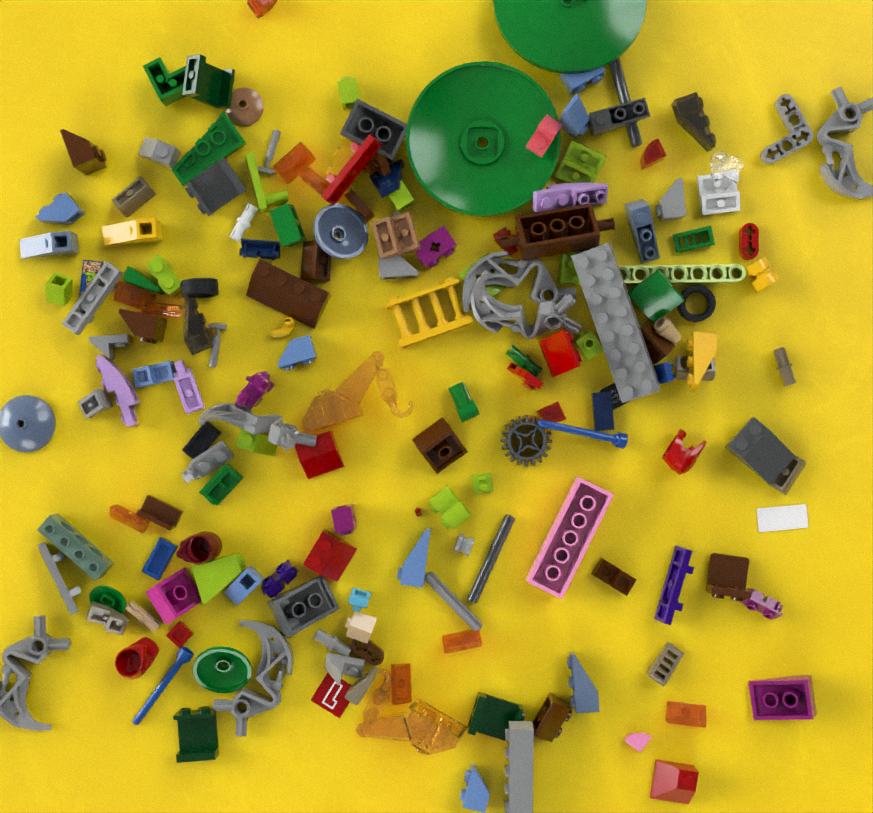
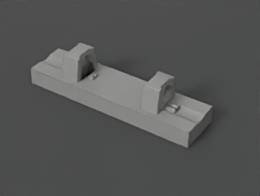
[62,261,123,335]
[37,542,82,615]

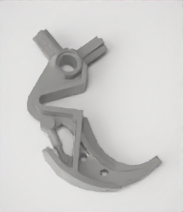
[817,87,873,199]
[463,251,577,312]
[470,271,581,339]
[199,403,317,451]
[0,615,71,731]
[213,620,294,737]

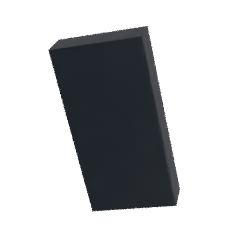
[182,421,222,459]

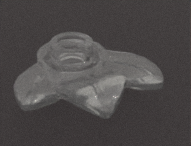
[710,151,745,183]

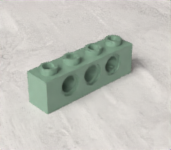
[37,514,114,581]

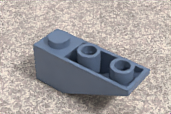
[624,199,660,264]
[20,231,79,259]
[567,651,600,713]

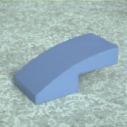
[132,361,175,388]

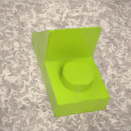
[236,429,277,456]

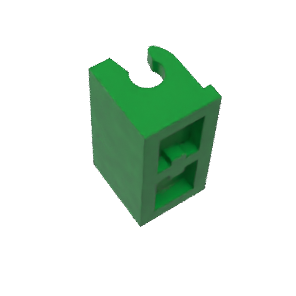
[269,203,307,247]
[199,463,244,506]

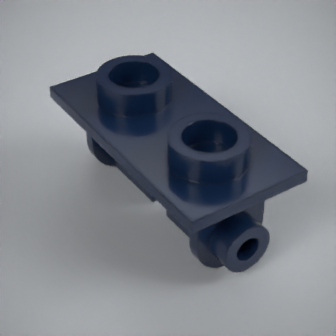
[239,238,280,261]

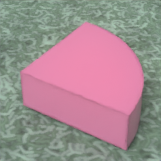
[624,732,652,752]

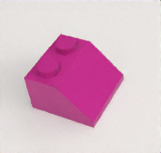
[146,567,202,624]

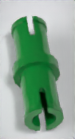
[506,345,543,377]

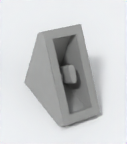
[78,389,113,419]

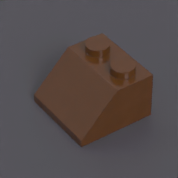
[60,129,107,175]
[119,309,167,344]
[412,417,468,474]
[532,692,572,742]

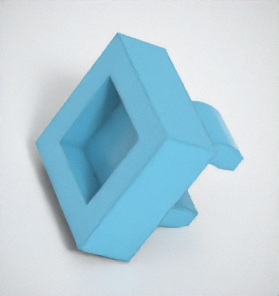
[348,588,371,612]

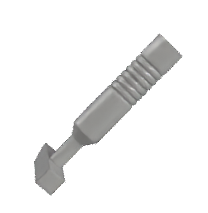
[258,130,281,175]
[208,323,227,367]

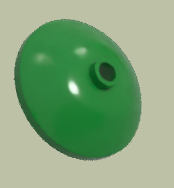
[193,646,252,693]

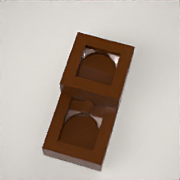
[362,153,391,176]
[591,558,637,596]

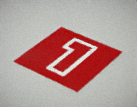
[311,673,351,718]

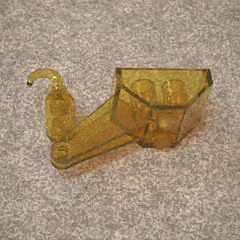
[302,351,413,433]
[356,668,468,755]

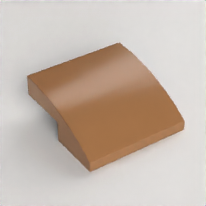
[371,212,421,259]

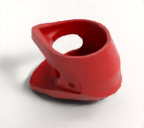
[662,429,707,475]
[115,637,159,679]

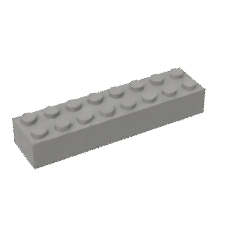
[571,242,661,403]

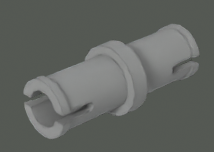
[313,628,352,657]

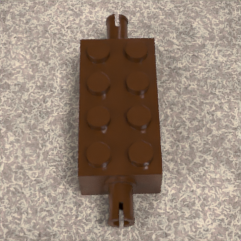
[499,203,615,261]

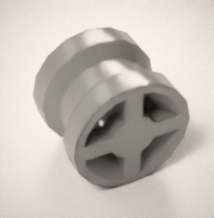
[453,533,474,556]

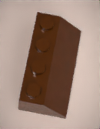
[246,259,331,329]

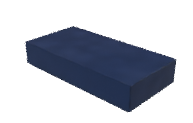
[591,391,614,431]

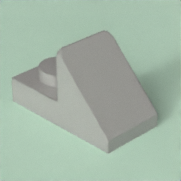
[88,334,133,359]
[325,653,365,686]

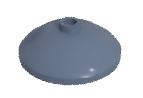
[313,204,369,259]
[0,395,56,452]

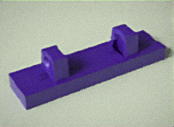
[654,545,694,625]

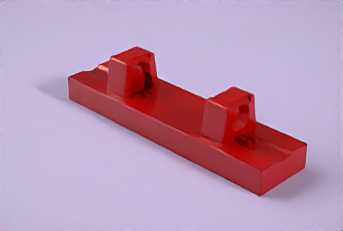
[321,134,383,205]

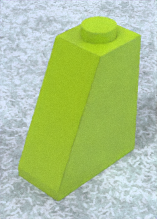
[192,552,246,604]

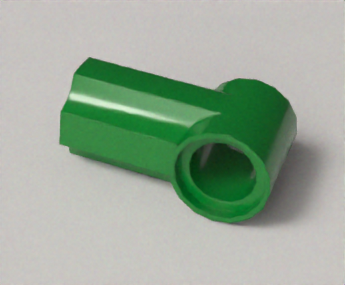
[448,382,480,423]

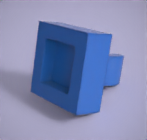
[653,362,676,384]

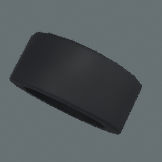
[181,278,219,298]
[677,285,716,323]

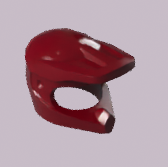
[176,531,222,564]

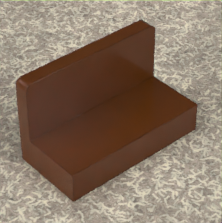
[300,240,331,281]
[640,319,675,365]
[136,495,184,530]

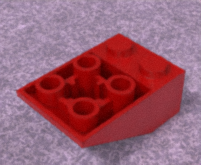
[538,329,582,377]

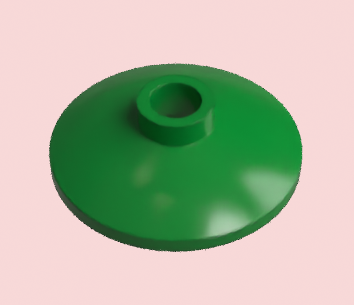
[89,586,127,614]

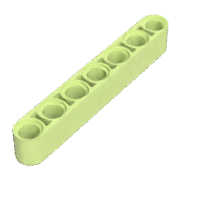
[619,264,746,285]

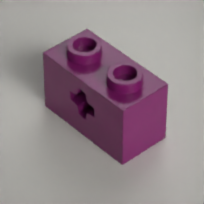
[414,225,457,268]
[331,504,357,536]

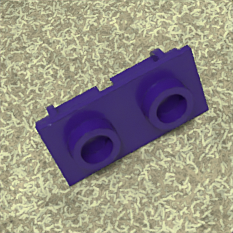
[261,560,299,598]

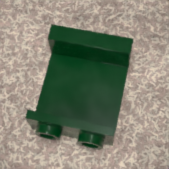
[182,54,235,109]
[467,692,525,746]
[173,706,219,763]

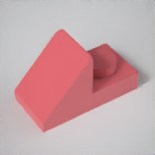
[525,115,563,158]

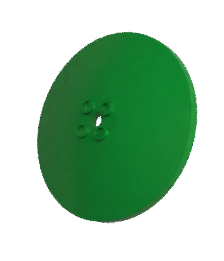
[493,0,647,74]
[406,61,561,217]

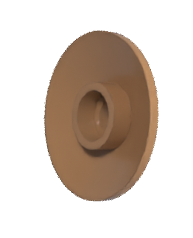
[225,88,263,126]

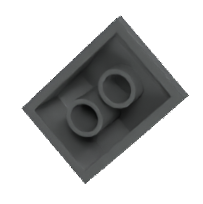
[340,99,407,164]
[725,417,795,485]
[267,575,340,637]

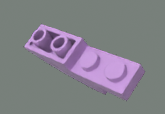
[532,183,608,212]
[96,355,140,427]

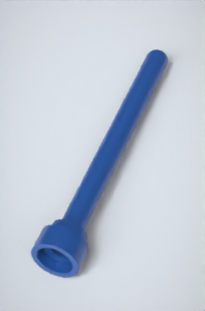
[538,419,628,449]
[133,646,194,725]

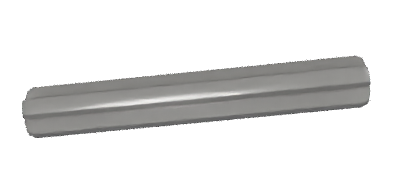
[424,571,483,632]

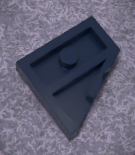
[369,159,405,198]

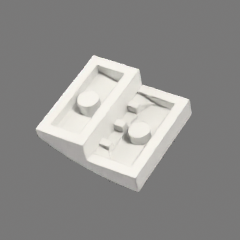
[697,171,741,215]

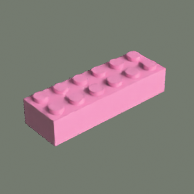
[525,476,614,599]

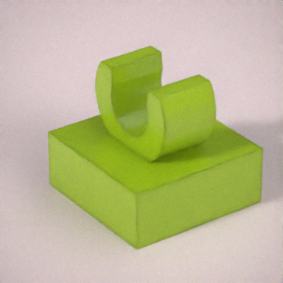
[472,472,493,494]

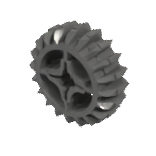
[500,415,553,467]

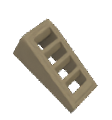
[646,642,684,687]
[345,666,379,705]

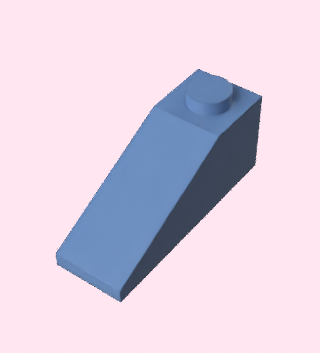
[559,94,590,139]
[397,528,430,588]

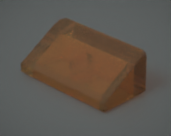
[273,142,316,184]
[299,168,330,195]
[114,281,157,313]
[141,301,183,318]
[110,504,150,533]
[442,629,482,654]
[391,663,412,705]
[665,701,706,728]

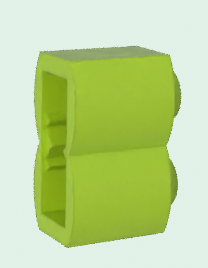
[147,255,182,297]
[429,485,471,530]

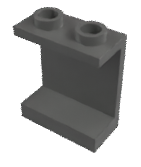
[185,157,247,216]

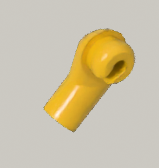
[271,317,296,339]

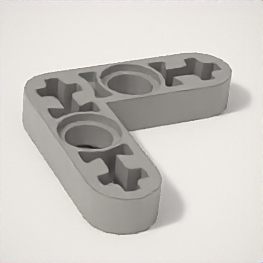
[760,94,813,165]

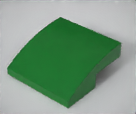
[628,269,684,323]

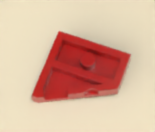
[507,363,544,391]

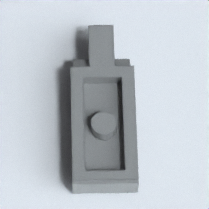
[182,441,234,483]

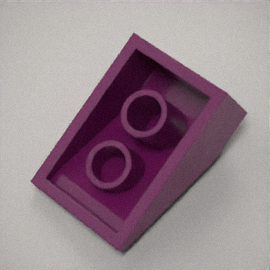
[749,675,817,720]

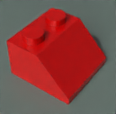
[294,431,344,479]
[303,529,357,582]

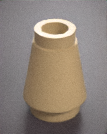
[653,317,681,343]

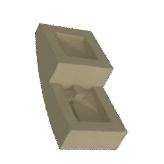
[86,601,129,635]

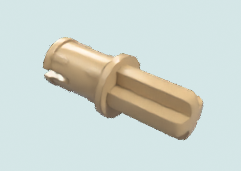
[125,601,162,632]

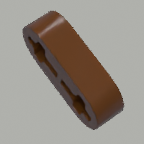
[344,188,375,222]
[351,639,384,665]

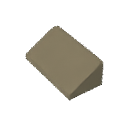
[112,176,156,217]
[675,356,716,381]
[767,456,806,495]

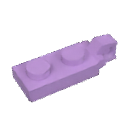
[173,360,205,414]

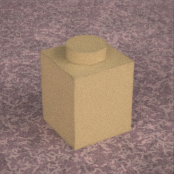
[345,610,377,644]

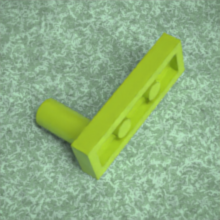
[246,152,289,213]

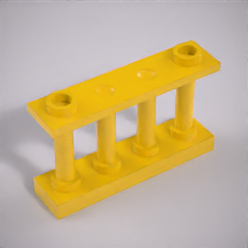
[385,277,473,349]

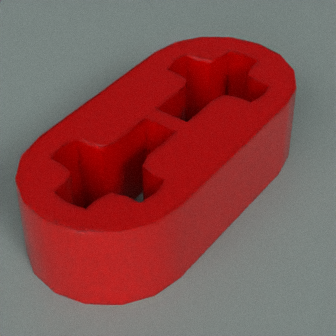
[739,223,759,260]

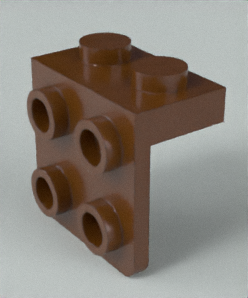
[706,553,751,601]

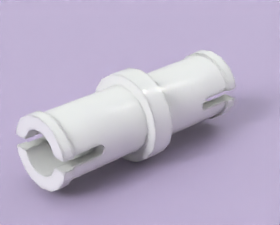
[229,203,258,243]

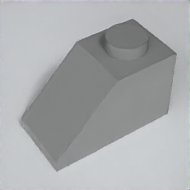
[138,137,181,169]
[655,177,686,221]
[378,254,418,280]

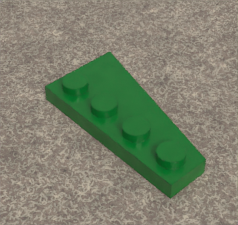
[172,111,246,187]

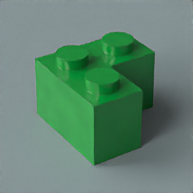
[143,57,186,107]

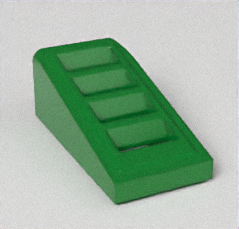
[673,225,715,253]
[123,266,164,295]

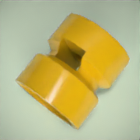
[745,256,779,292]

